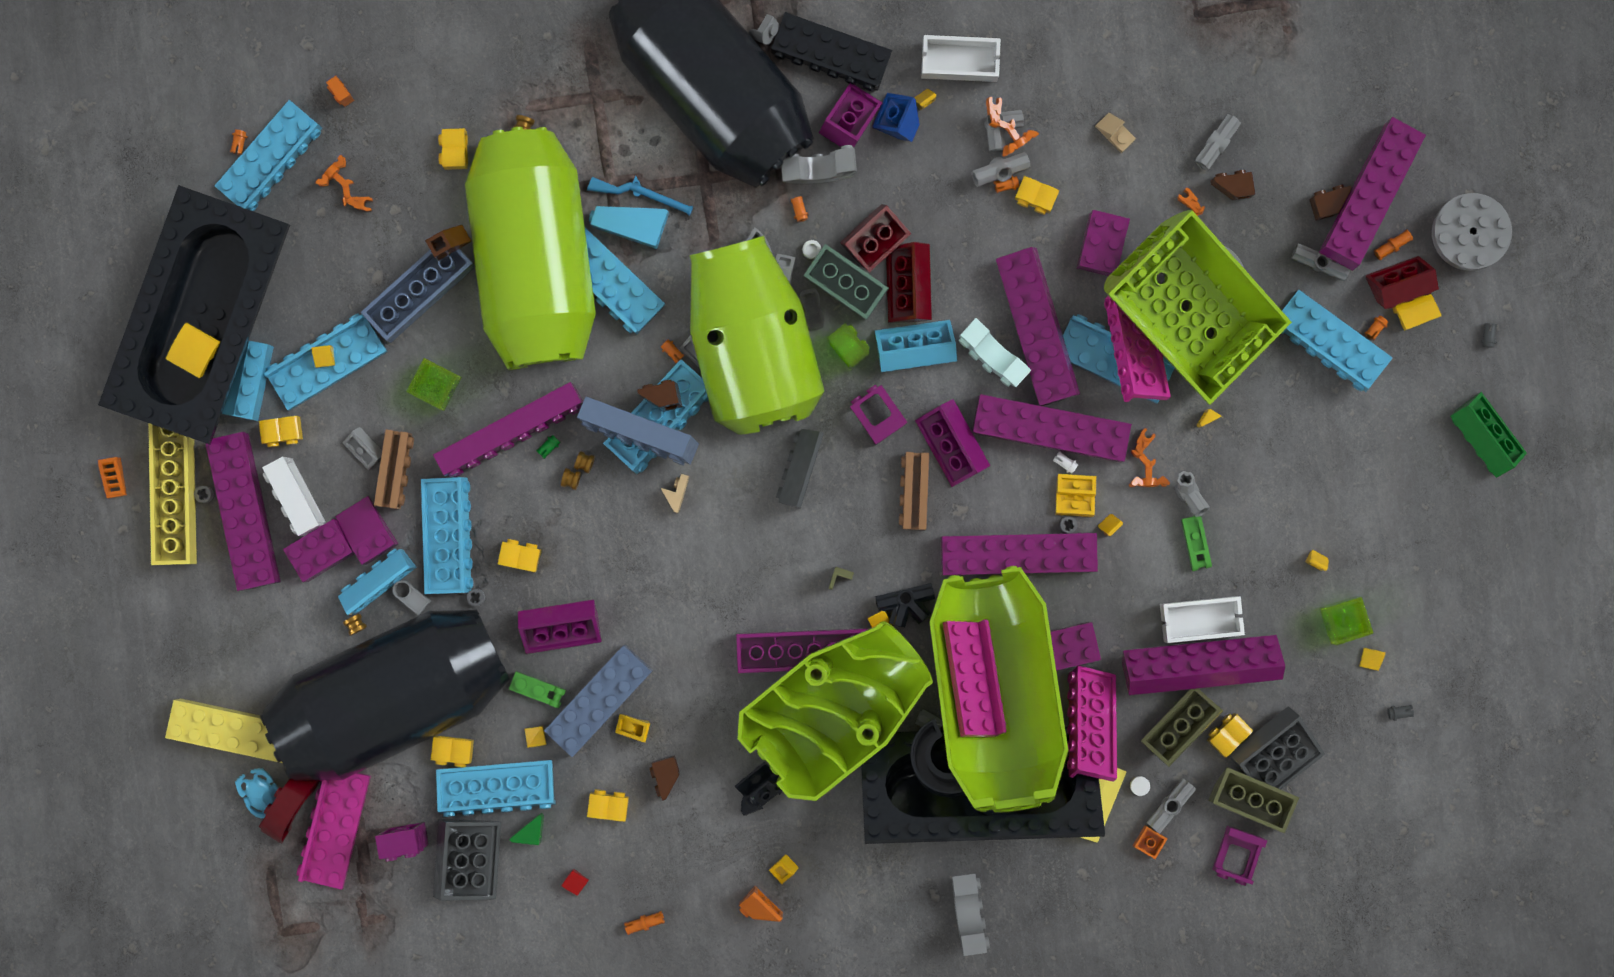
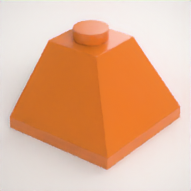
[739,886,783,922]

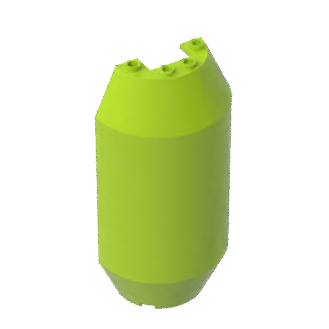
[465,127,596,370]
[930,566,1068,812]

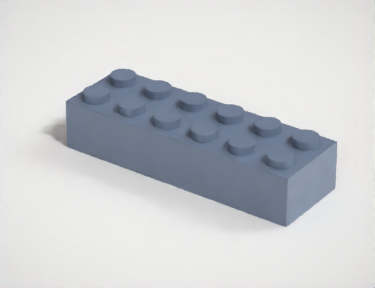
[361,249,475,343]
[577,397,699,466]
[544,645,653,757]

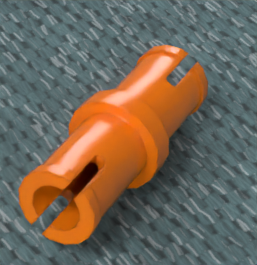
[1374,230,1413,260]
[624,911,665,935]

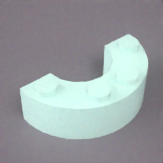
[958,318,1031,387]

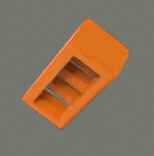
[98,457,127,498]

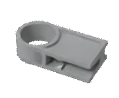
[392,580,431,615]

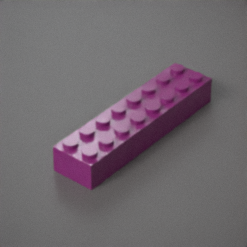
[1319,117,1426,271]
[996,247,1080,406]
[433,382,583,477]
[972,394,1132,463]
[205,432,281,591]
[941,533,1098,575]
[736,628,871,673]
[1122,635,1285,695]

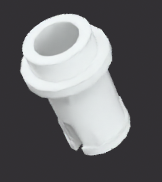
[1053,451,1078,474]

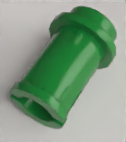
[536,435,561,459]

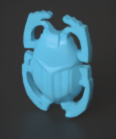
[235,768,279,818]

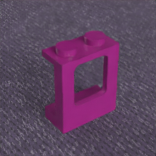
[850,385,908,445]
[1212,826,1267,886]

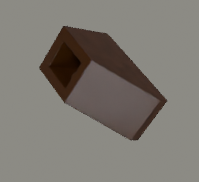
[1210,170,1255,200]
[1309,184,1351,221]
[425,224,472,261]
[637,380,682,411]
[649,755,680,801]

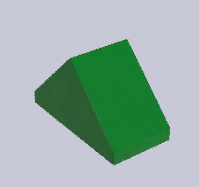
[509,813,544,845]

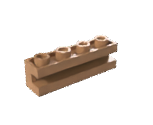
[374,429,414,509]
[899,452,929,530]

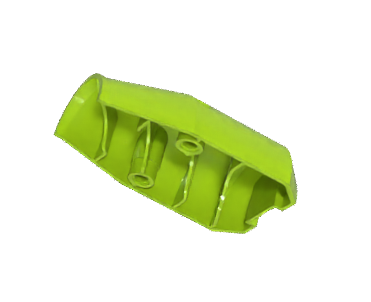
[689,235,825,435]
[737,621,933,801]

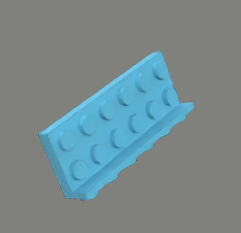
[215,100,322,211]
[585,228,666,335]
[1281,290,1392,392]
[263,314,388,411]
[1063,314,1175,404]
[603,359,708,474]
[421,477,473,594]
[436,760,556,817]

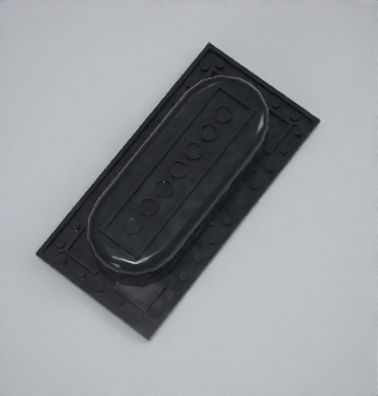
[98,185,291,445]
[861,727,1105,844]

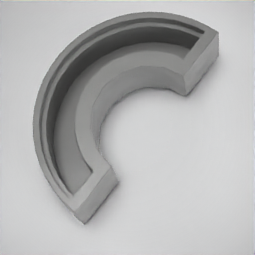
[782,145,857,184]
[952,874,990,956]

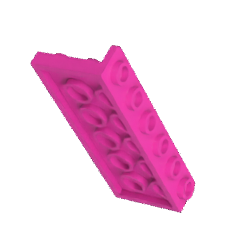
[1104,296,1171,402]
[943,619,1006,737]
[1067,665,1117,782]
[297,773,371,890]

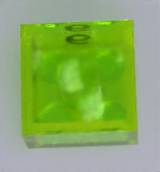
[827,323,870,371]
[406,358,462,411]
[1319,596,1374,645]

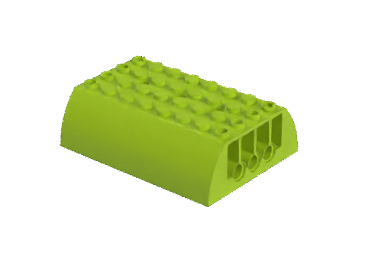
[1104,210,1292,405]

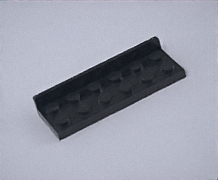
[771,12,892,91]

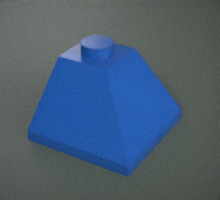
[872,93,920,142]

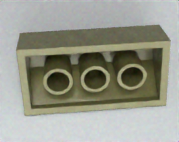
[1141,688,1223,767]
[1208,767,1299,834]

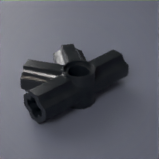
[875,583,935,628]

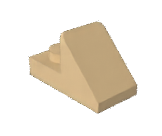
[1095,113,1136,153]
[661,474,689,513]

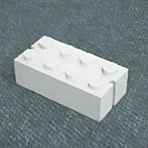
[921,35,1001,82]
[262,457,326,536]
[1160,596,1245,643]

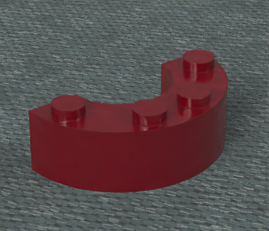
[259,778,320,844]

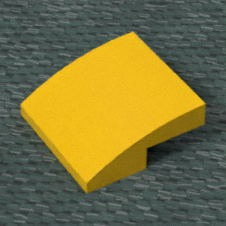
[1392,294,1442,331]
[166,323,220,378]
[1055,474,1096,517]

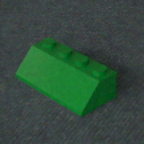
[1450,392,1527,478]

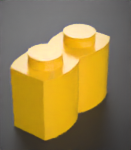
[438,128,468,170]
[1015,176,1059,215]
[259,416,303,448]
[498,539,541,572]
[1207,713,1253,757]
[431,736,474,767]
[587,789,629,821]

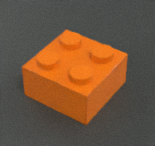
[326,76,355,107]
[1133,825,1167,859]

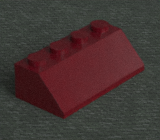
[886,242,932,323]

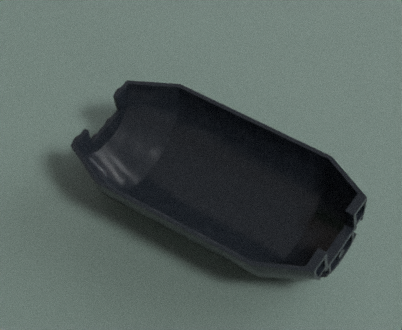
[609,0,814,188]
[260,610,510,781]

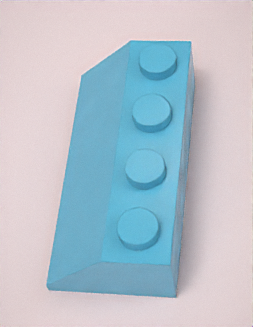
[875,320,957,372]
[222,340,274,421]
[338,549,417,615]

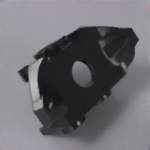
[735,762,782,816]

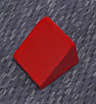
[561,869,589,896]

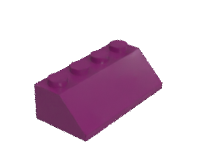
[915,399,990,487]
[518,600,602,654]

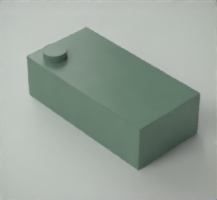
[803,244,889,320]

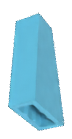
[589,206,669,249]

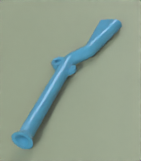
[587,176,693,216]

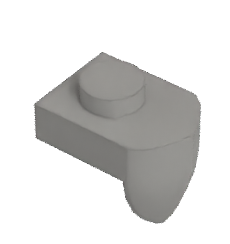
[749,14,780,44]

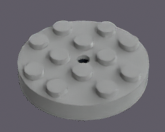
[1432,193,1512,271]

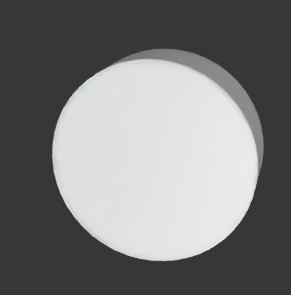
[802,240,821,260]
[1130,776,1150,796]

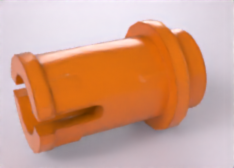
[230,129,248,155]
[994,175,1019,193]
[791,196,809,222]
[1364,315,1388,341]
[661,339,685,363]

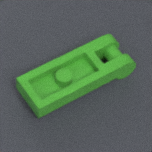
[1181,516,1212,571]
[509,671,566,708]

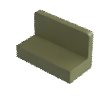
[828,567,854,590]

